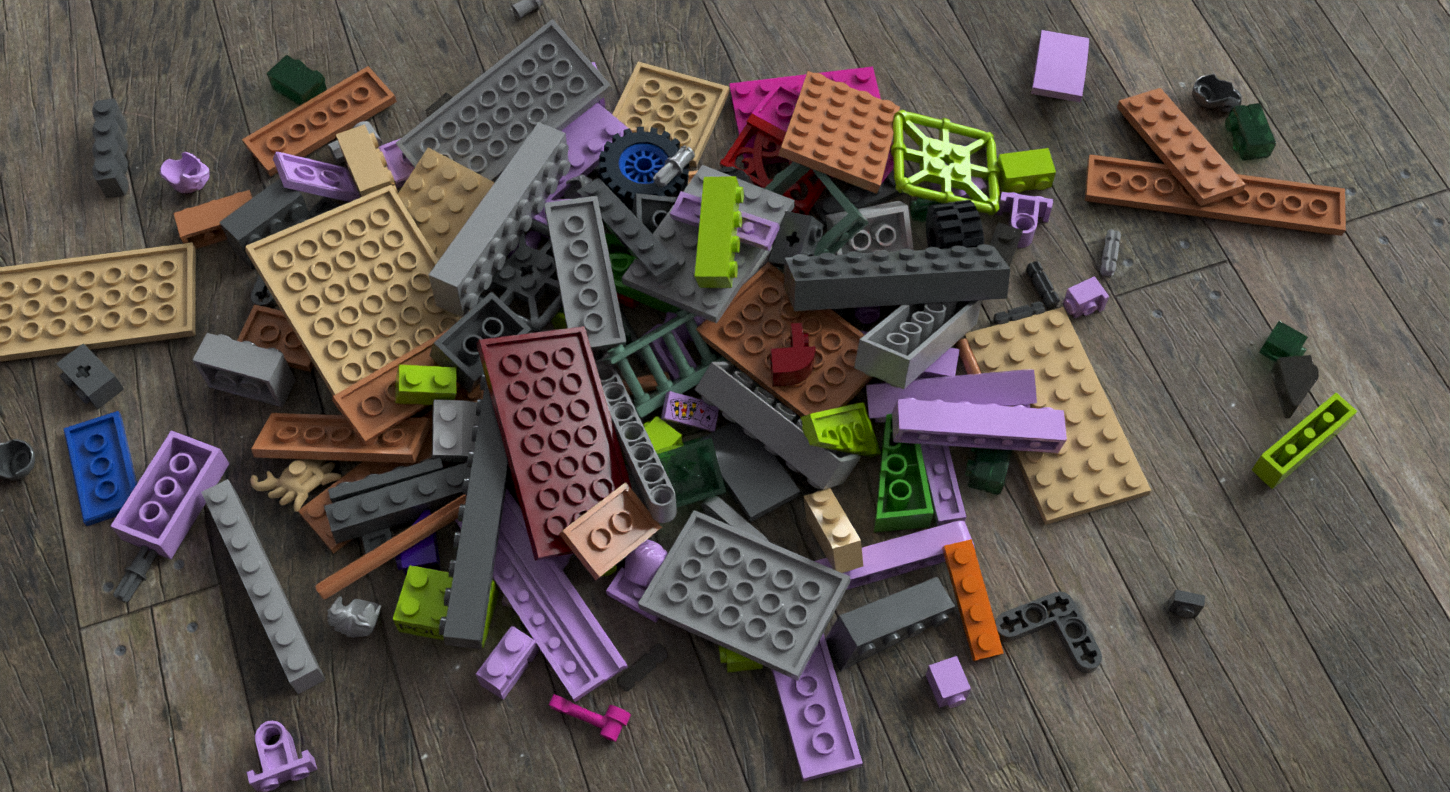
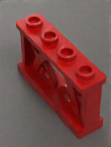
[719,113,832,215]

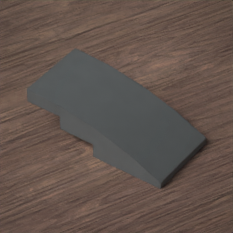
[694,422,800,522]

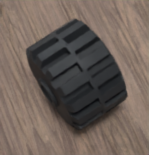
[926,200,984,249]

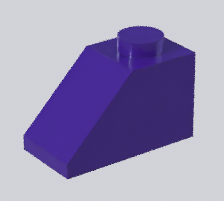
[395,509,441,575]

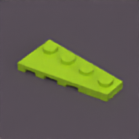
[800,402,881,457]

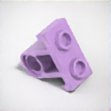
[997,192,1053,248]
[247,720,317,792]

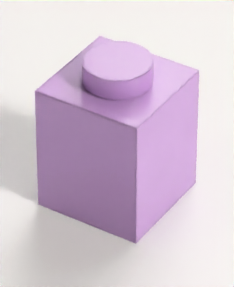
[926,656,971,708]

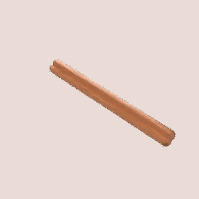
[315,495,467,599]

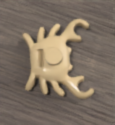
[250,459,341,512]

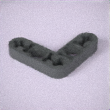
[995,591,1102,673]

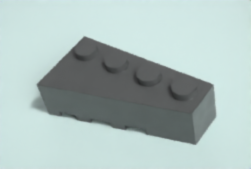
[825,577,955,672]

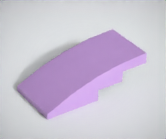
[1031,30,1089,102]

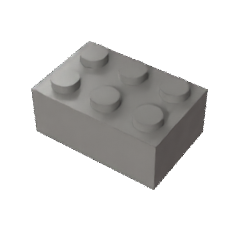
[193,333,296,407]

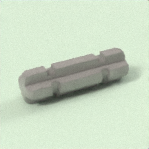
[1100,229,1121,277]

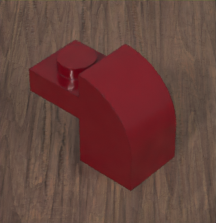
[770,323,816,387]

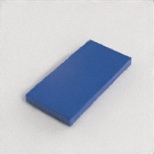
[63,411,137,526]

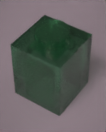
[1259,321,1308,369]

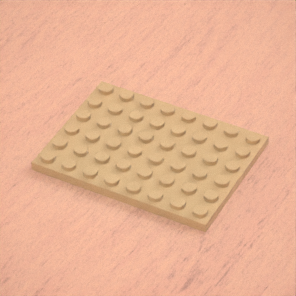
[245,185,470,432]

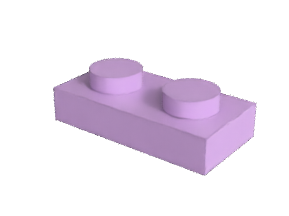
[606,568,659,622]

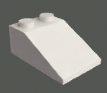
[432,400,480,463]

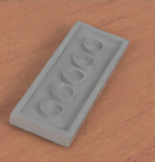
[544,196,626,351]

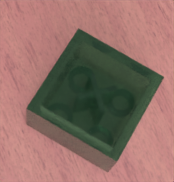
[655,436,726,508]

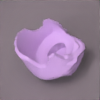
[160,152,210,193]
[624,540,668,586]

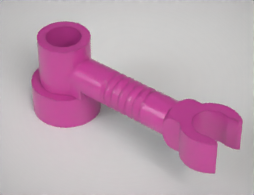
[549,694,631,742]

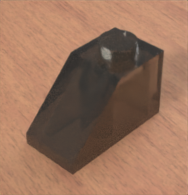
[1271,355,1319,418]

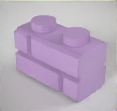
[476,626,539,700]

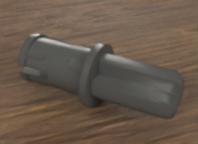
[113,545,158,603]

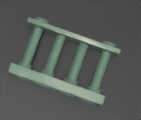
[602,309,729,418]

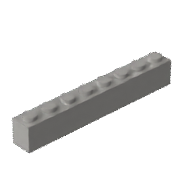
[201,479,326,694]

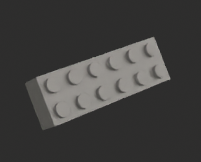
[854,300,982,389]
[695,361,861,490]

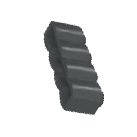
[92,98,129,198]

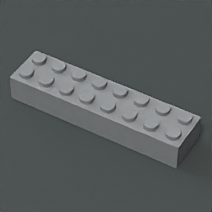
[429,122,571,317]

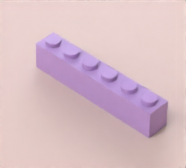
[866,369,1037,422]
[892,398,1067,453]

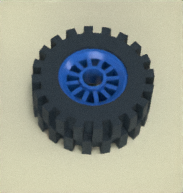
[599,126,690,212]

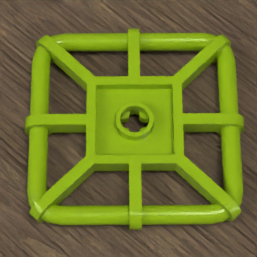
[891,110,1001,215]

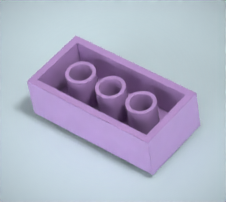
[110,431,229,559]

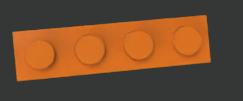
[942,539,1004,661]

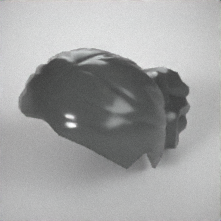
[1192,74,1242,113]
[0,439,35,480]

